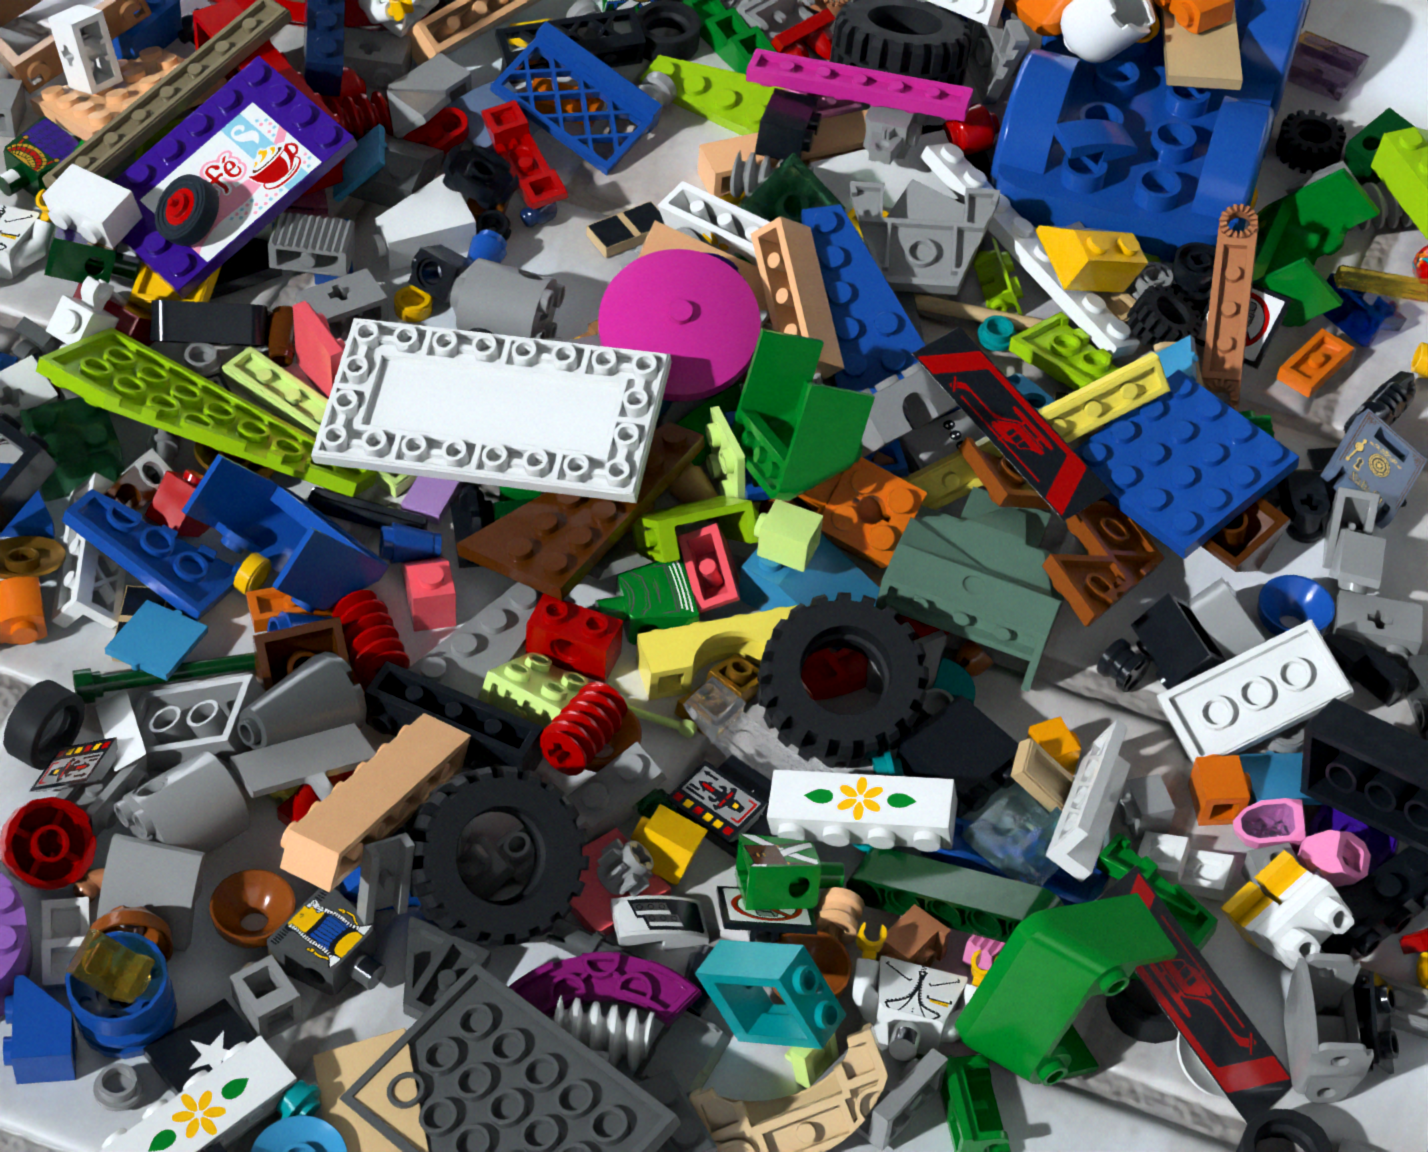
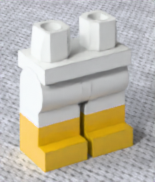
[1220,850,1354,970]

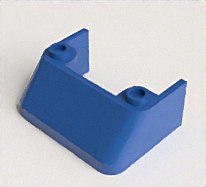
[182,454,389,613]

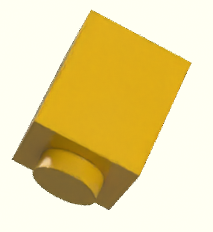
[630,804,708,886]

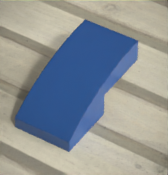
[1054,119,1138,162]

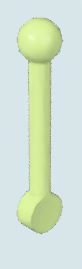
[627,705,697,738]

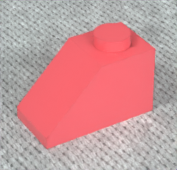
[677,523,740,613]
[401,557,456,632]

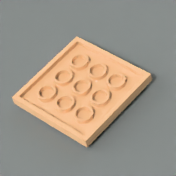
[30,46,227,141]

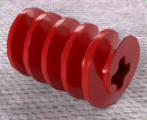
[327,89,393,140]
[332,590,410,684]
[540,681,628,776]

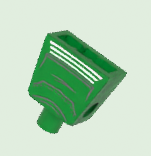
[595,555,700,645]

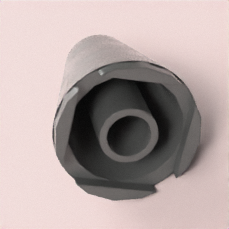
[237,651,367,750]

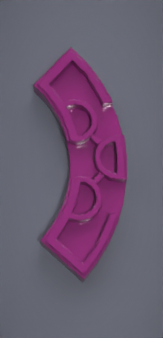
[509,952,702,1028]

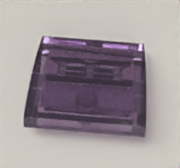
[1287,30,1370,102]

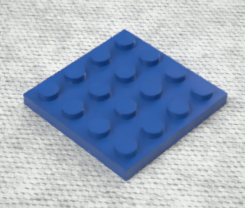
[1074,369,1299,559]

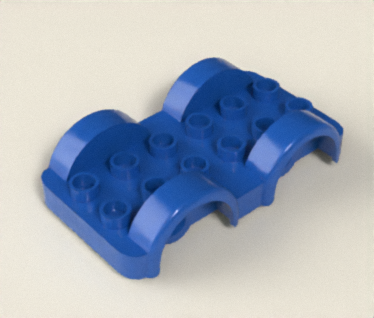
[989,0,1310,263]

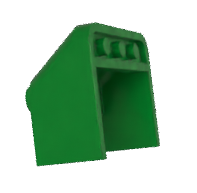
[1253,168,1380,327]
[731,328,875,501]
[955,893,1178,1086]

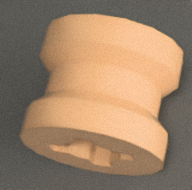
[815,887,865,944]

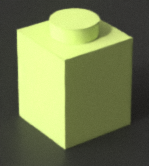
[754,499,823,572]

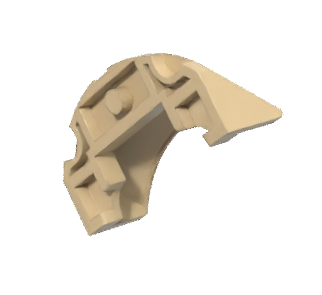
[689,1022,888,1152]

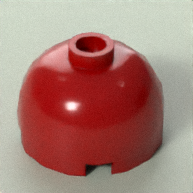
[0,797,97,891]

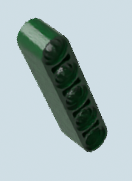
[846,847,1064,943]

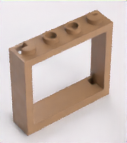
[0,0,152,94]

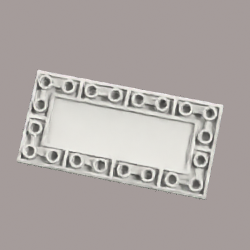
[311,318,672,503]

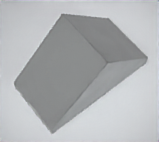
[1322,487,1380,569]

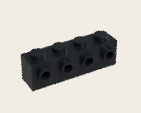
[364,661,543,772]
[1320,846,1428,960]

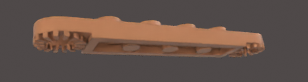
[1201,204,1259,411]

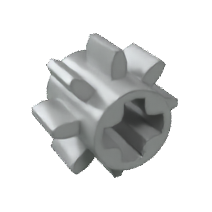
[597,838,654,896]

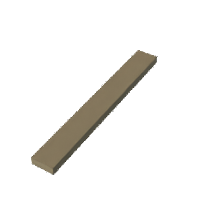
[42,0,292,188]

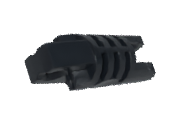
[1343,371,1416,434]

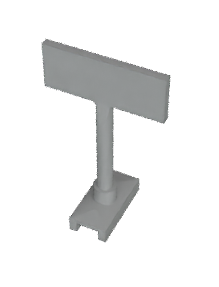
[230,723,415,925]

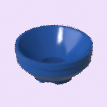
[1257,575,1335,636]

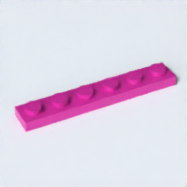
[746,48,974,121]

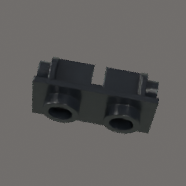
[450,485,495,568]
[1353,971,1399,1074]

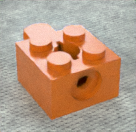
[798,457,927,569]

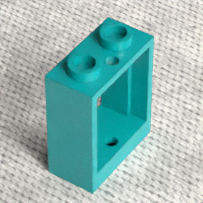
[695,940,847,1049]

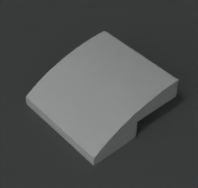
[97,833,205,952]

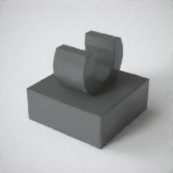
[13,316,61,363]

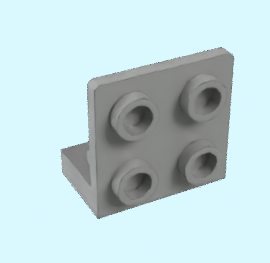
[812,1043,948,1151]

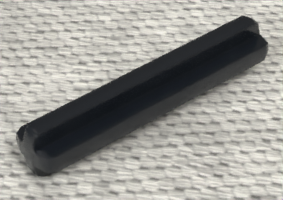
[308,487,428,530]

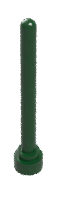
[72,652,255,704]

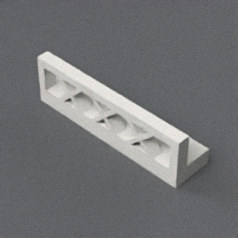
[51,472,126,629]
[1045,719,1131,882]

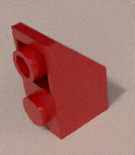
[145,469,211,538]

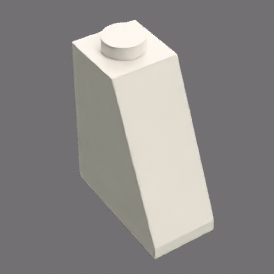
[371,174,476,271]

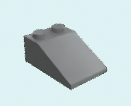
[133,674,265,772]

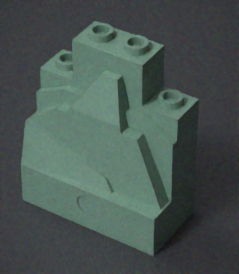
[875,486,1065,692]

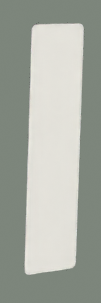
[96,690,146,771]

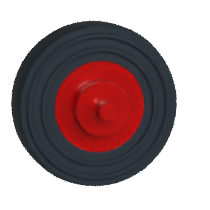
[155,174,219,246]

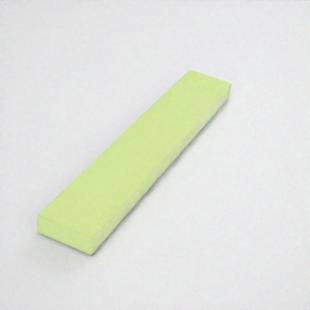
[222,346,417,498]

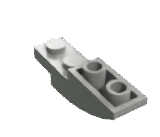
[494,742,667,881]

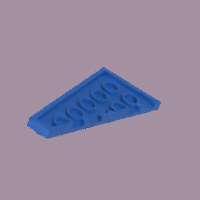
[801,204,961,422]

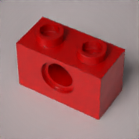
[526,593,623,683]

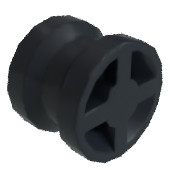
[1096,638,1151,692]

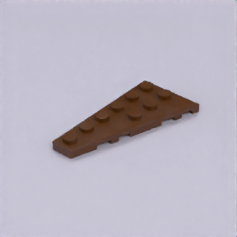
[456,422,705,601]

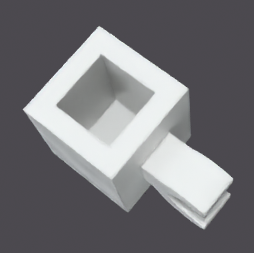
[46,276,119,345]

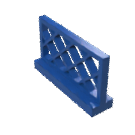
[490,21,663,176]

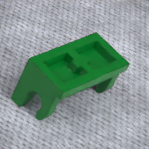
[939,1055,1011,1152]

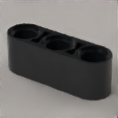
[150,300,268,346]

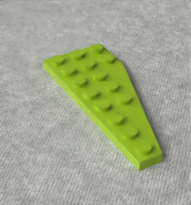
[36,327,378,497]

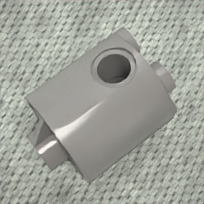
[450,258,565,339]
[113,751,251,855]

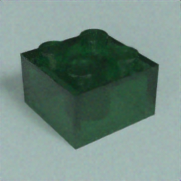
[19,396,125,502]

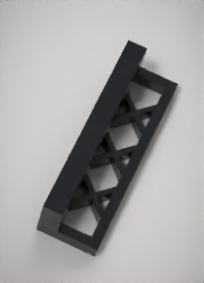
[495,7,646,84]

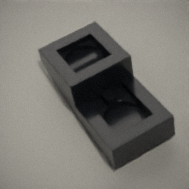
[1323,632,1409,707]

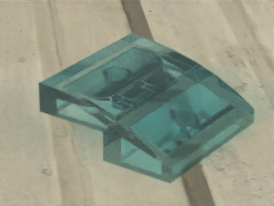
[960,782,1062,887]

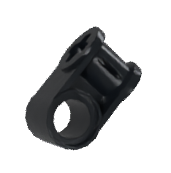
[1277,469,1330,544]

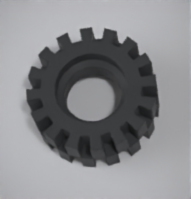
[1275,110,1346,174]
[1127,284,1203,352]

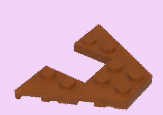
[958,437,1165,627]

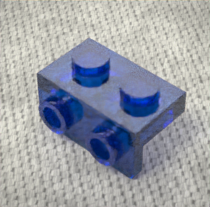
[1323,272,1407,347]

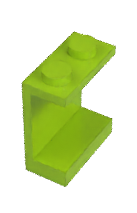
[631,496,759,563]

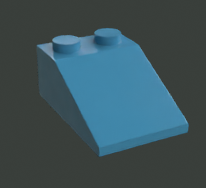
[739,533,880,651]

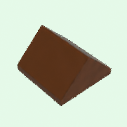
[1201,497,1290,572]
[253,616,354,692]

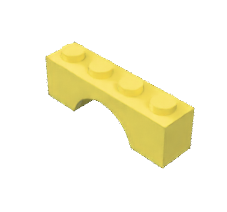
[636,605,797,701]

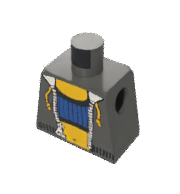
[267,888,386,995]

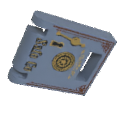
[1321,408,1428,529]

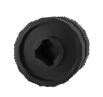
[1171,242,1216,314]

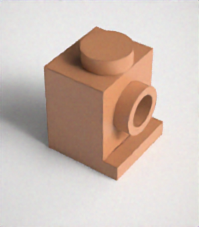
[876,904,951,968]

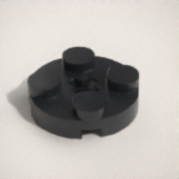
[442,144,519,210]

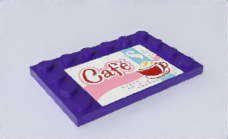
[112,55,358,299]

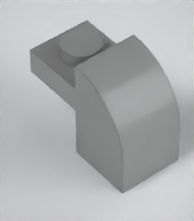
[1187,577,1266,661]

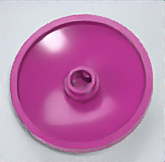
[598,249,761,402]

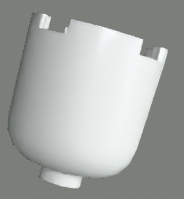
[1060,0,1156,63]

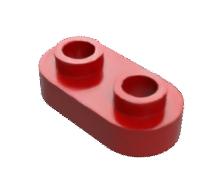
[403,107,469,155]

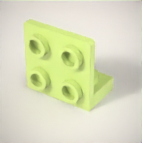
[705,406,763,513]
[478,653,589,730]

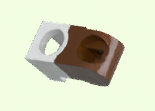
[103,448,173,511]

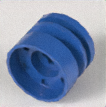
[65,931,178,1059]

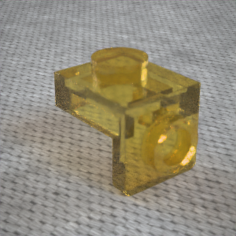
[65,928,155,1003]

